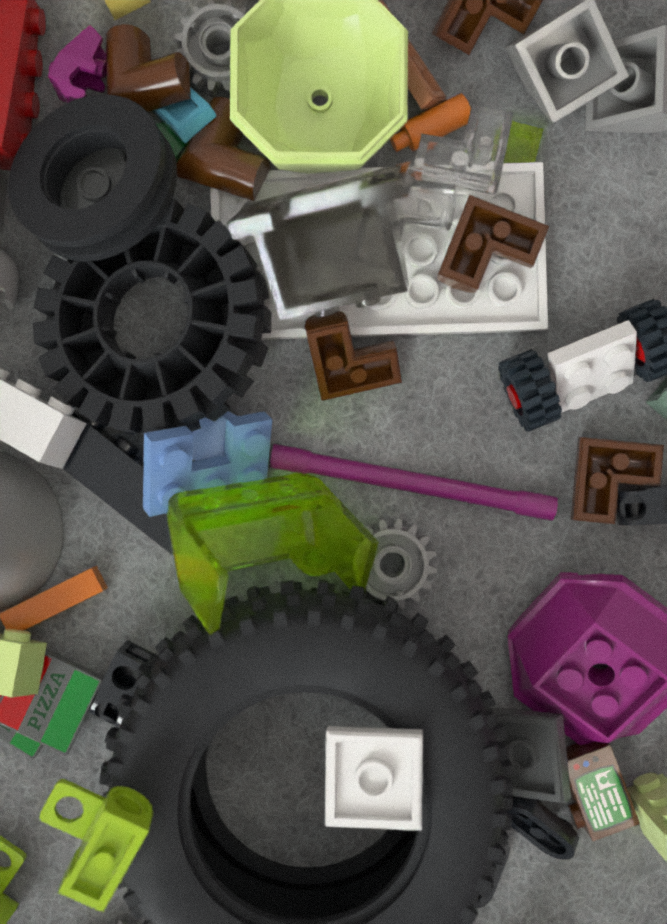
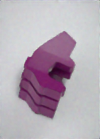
[48,25,107,104]

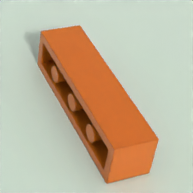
[0,565,108,631]

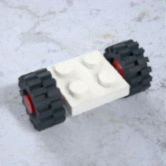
[498,299,667,432]

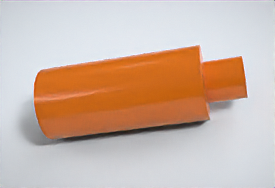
[390,93,473,152]

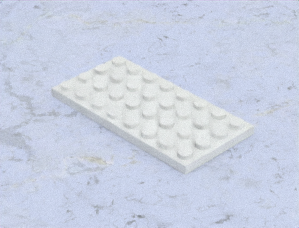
[210,162,548,340]

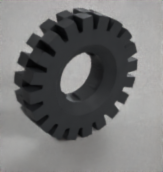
[33,199,272,436]

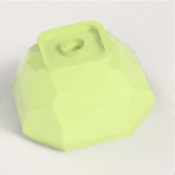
[230,0,408,174]

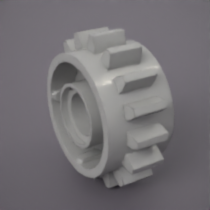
[174,0,247,98]
[347,518,437,609]

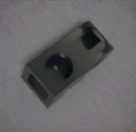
[616,485,667,525]
[89,640,157,728]

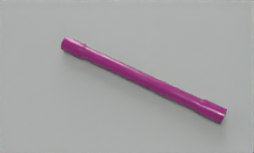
[269,443,558,521]

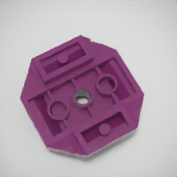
[507,572,667,745]

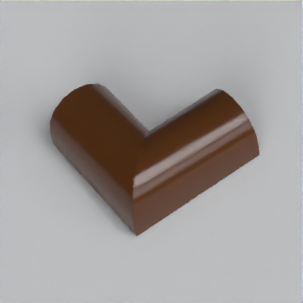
[431,0,543,55]
[106,24,191,112]
[176,97,270,201]
[437,194,549,293]
[305,310,402,401]
[571,437,664,524]

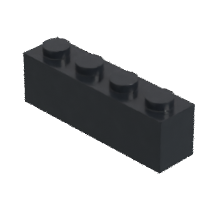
[63,410,207,555]

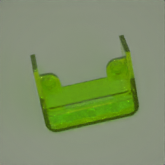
[167,473,379,635]

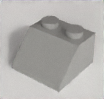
[505,0,629,123]
[585,25,667,133]

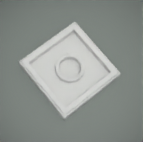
[325,726,423,830]

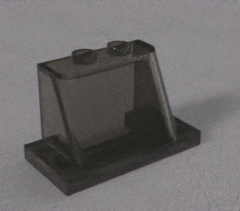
[227,161,415,320]

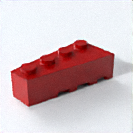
[0,0,46,170]

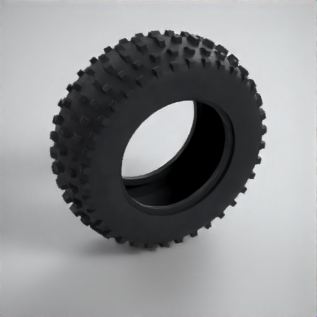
[99,579,514,924]

